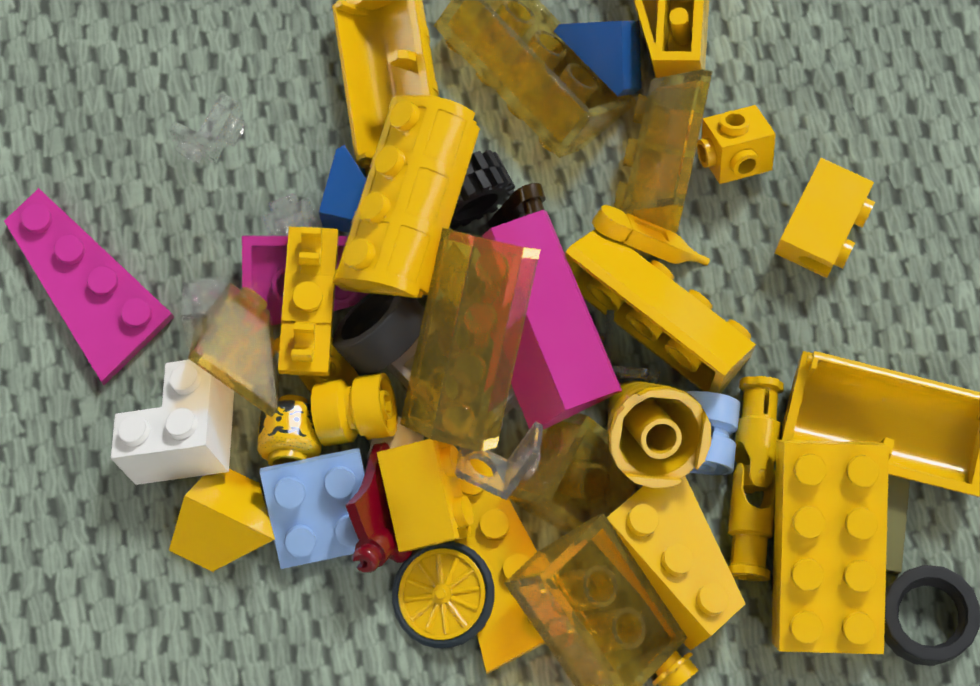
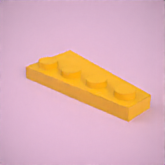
[454,449,576,675]

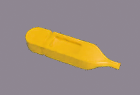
[592,205,710,265]

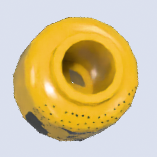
[257,395,322,466]

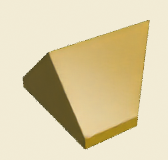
[169,469,275,573]

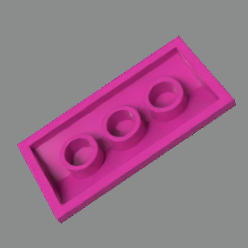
[474,210,622,434]

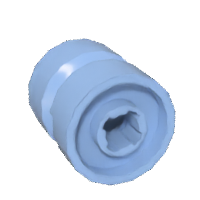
[687,391,740,476]

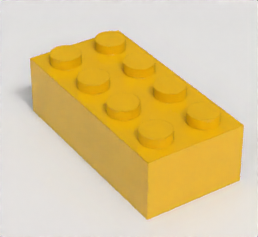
[772,440,889,654]

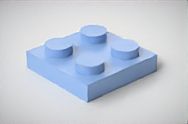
[260,448,365,569]

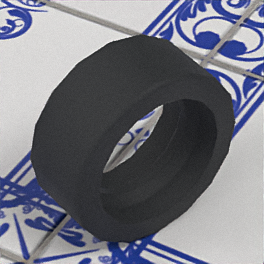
[332,293,428,375]
[884,565,980,666]

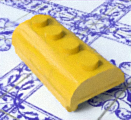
[332,0,439,176]
[333,95,480,298]
[780,351,980,497]

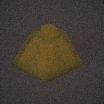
[188,283,280,417]

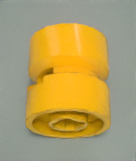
[311,373,398,446]

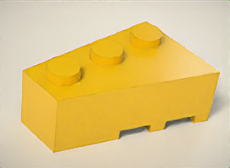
[633,0,709,84]
[589,476,745,651]

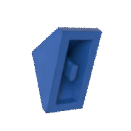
[554,20,642,96]
[319,145,366,233]

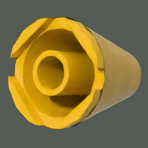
[608,380,711,488]

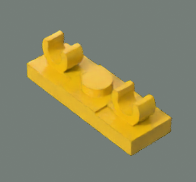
[278,226,339,377]

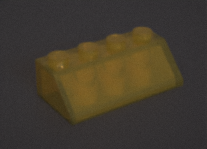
[434,0,637,158]
[400,228,540,452]

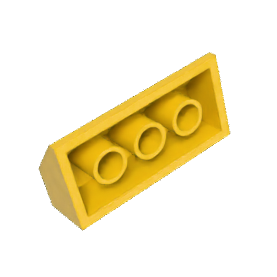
[565,229,756,393]

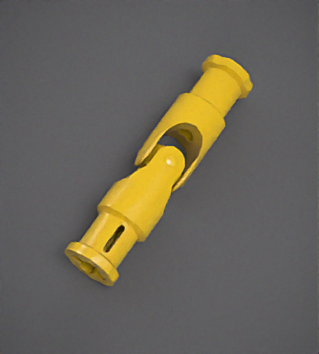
[728,376,784,581]

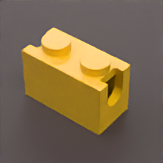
[774,158,875,278]
[377,438,474,552]

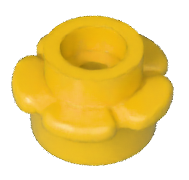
[652,649,699,686]

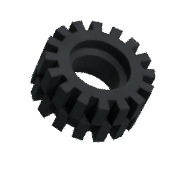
[450,150,515,230]

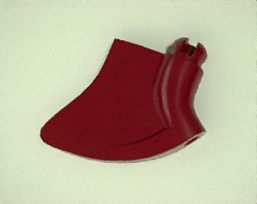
[345,442,413,573]

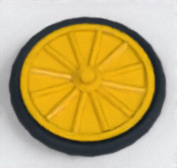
[392,541,495,648]

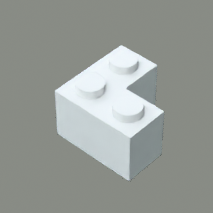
[111,356,235,485]

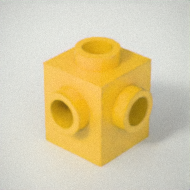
[696,105,776,184]

